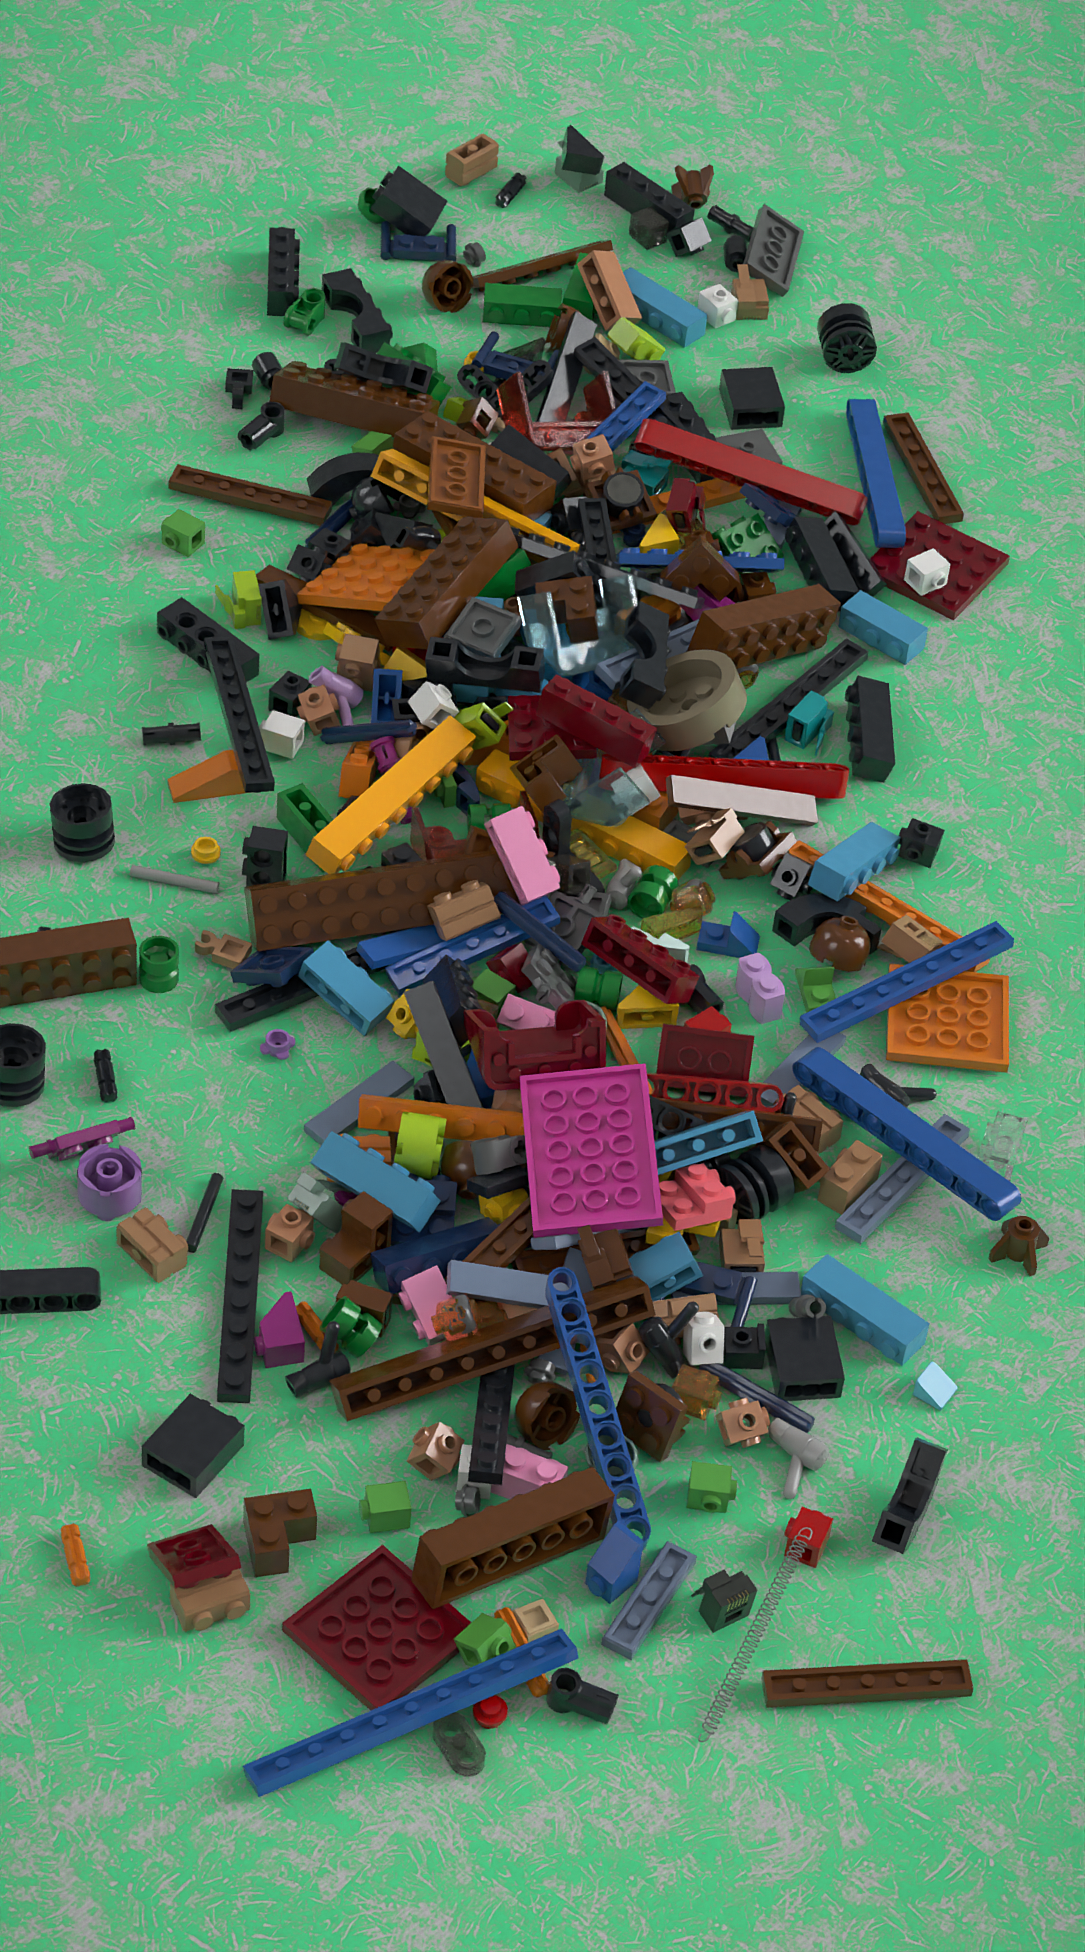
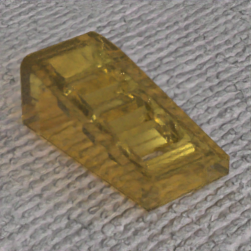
[570,829,617,879]
[640,906,703,940]

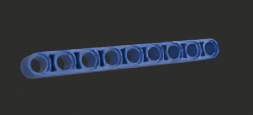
[846,399,906,548]
[792,1047,1022,1221]
[545,1267,651,1551]

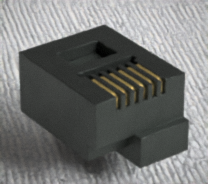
[691,1569,758,1633]

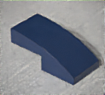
[452,762,480,816]

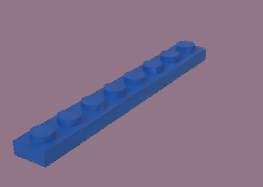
[800,921,1014,1043]

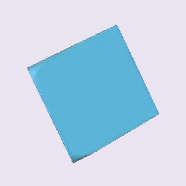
[913,1361,958,1411]

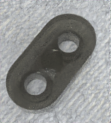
[432,1712,486,1777]

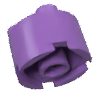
[77,1144,142,1221]

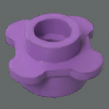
[260,1029,295,1060]

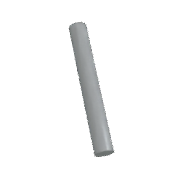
[130,865,219,894]

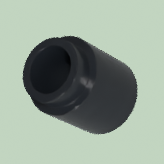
[723,235,748,272]
[252,352,282,390]

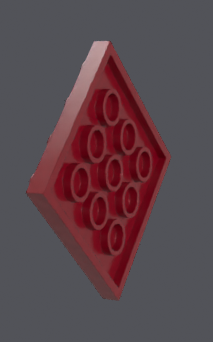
[870,511,1010,621]
[282,1545,472,1711]

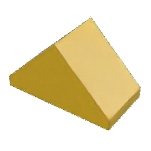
[639,513,680,554]
[383,647,427,682]
[616,985,679,1029]

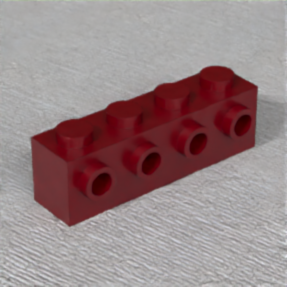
[535,674,657,768]
[581,914,700,1004]

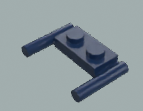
[380,221,456,261]
[472,331,559,386]
[658,1261,758,1327]

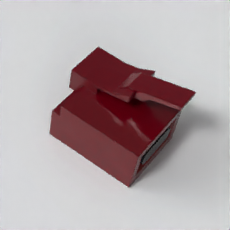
[666,478,706,533]

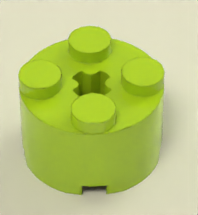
[394,1111,447,1180]

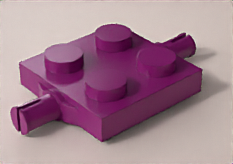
[29,1117,135,1161]

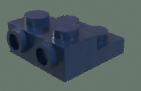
[391,1173,457,1246]

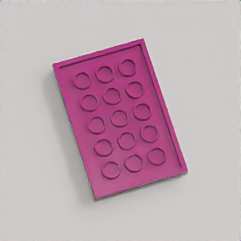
[520,1063,663,1238]

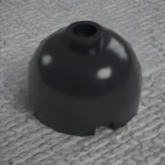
[349,475,395,521]

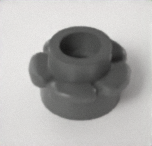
[463,242,486,267]
[524,1358,556,1384]
[455,1484,481,1517]

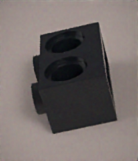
[242,826,288,887]

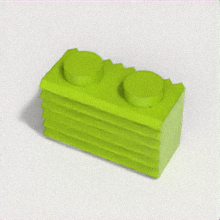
[607,317,665,360]

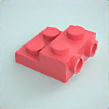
[659,1163,736,1231]

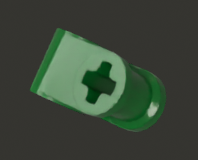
[283,288,325,336]

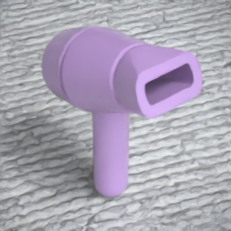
[309,665,363,726]

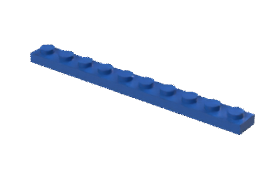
[243,1628,579,1797]

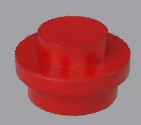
[473,1695,508,1729]

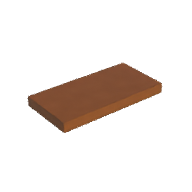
[427,436,486,518]

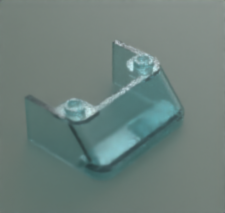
[517,574,637,676]
[560,708,666,827]

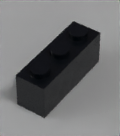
[490,424,572,501]

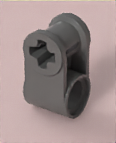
[470,1135,527,1175]

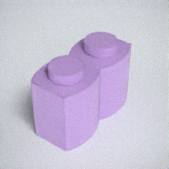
[735,953,785,1024]

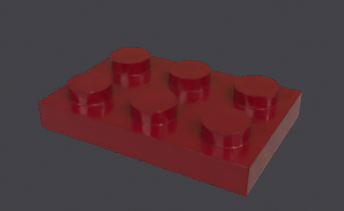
[656,1023,755,1097]
[147,1524,241,1589]

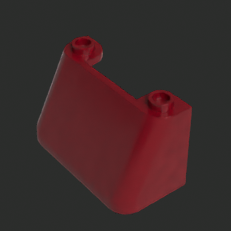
[464,1000,606,1091]

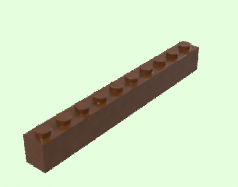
[329,1276,656,1421]

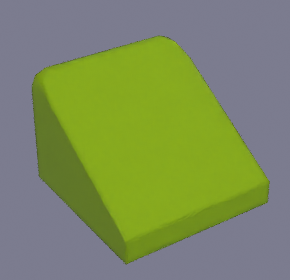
[443,396,468,422]

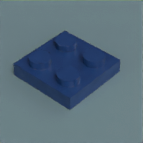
[230,947,314,987]

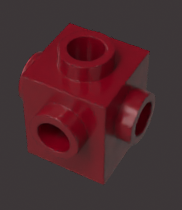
[486,943,533,993]

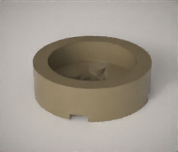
[627,650,747,751]

